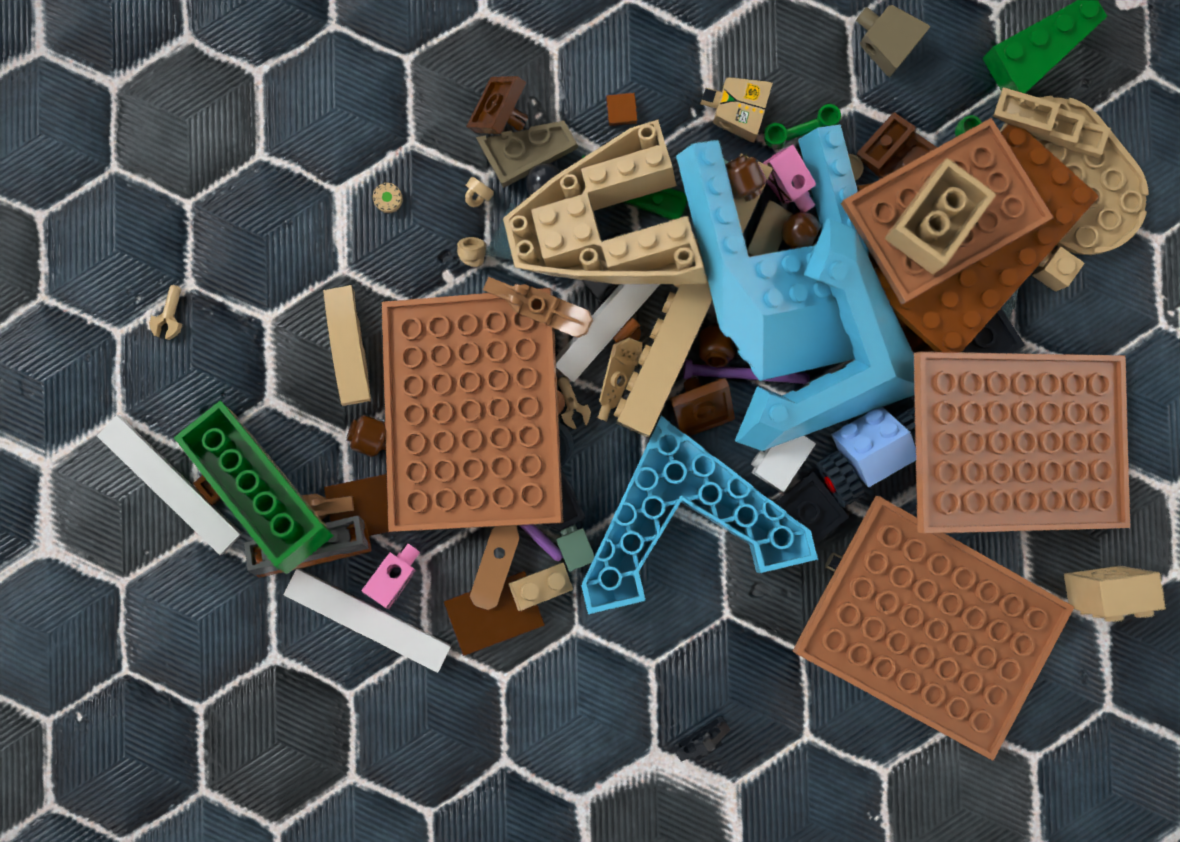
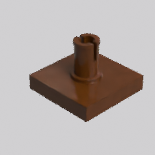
[466,76,528,134]
[670,377,735,437]

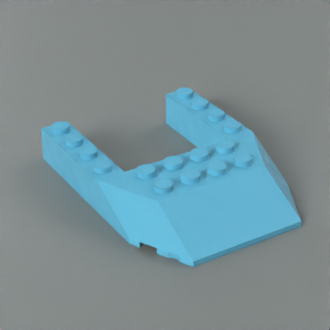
[676,125,869,381]

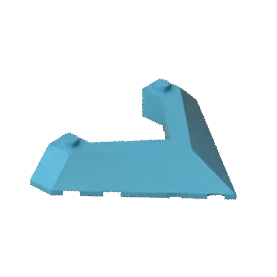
[735,218,915,451]
[581,416,818,614]

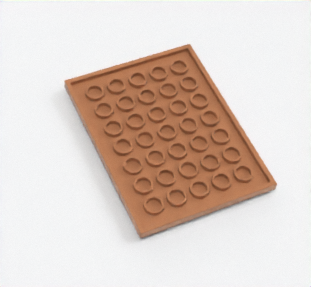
[382,288,563,532]
[914,352,1130,533]
[792,496,1074,761]

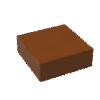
[606,93,637,126]

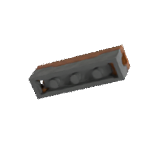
[244,516,372,578]

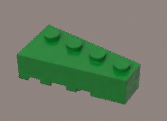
[982,0,1107,94]

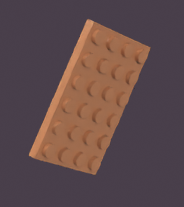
[841,118,1054,304]

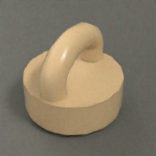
[465,177,494,207]
[457,237,486,267]

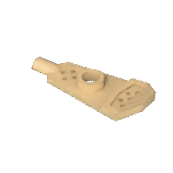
[598,338,642,421]

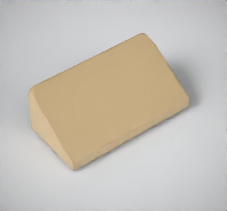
[747,200,792,257]

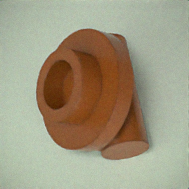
[612,318,641,343]

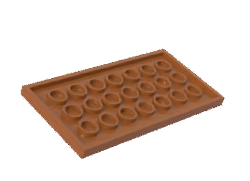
[875,124,1099,353]

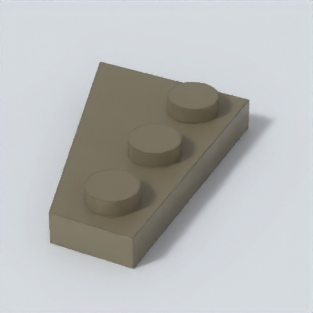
[476,121,578,188]

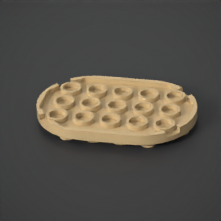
[1000,96,1149,255]

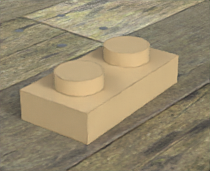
[508,563,573,611]

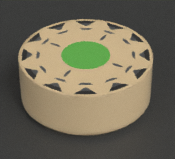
[373,183,403,213]

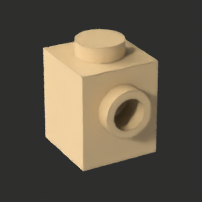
[1032,246,1084,292]

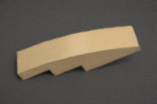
[993,87,1111,158]
[323,285,371,406]

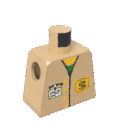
[701,77,773,142]

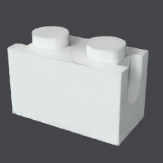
[751,436,816,492]

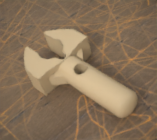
[149,285,182,340]
[557,376,591,430]

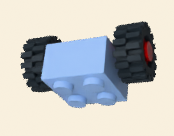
[816,406,916,507]

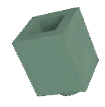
[556,524,595,572]

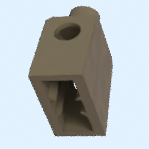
[856,5,930,77]

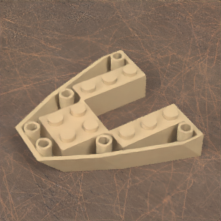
[503,120,706,284]

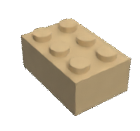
[884,158,996,274]
[1064,566,1166,622]

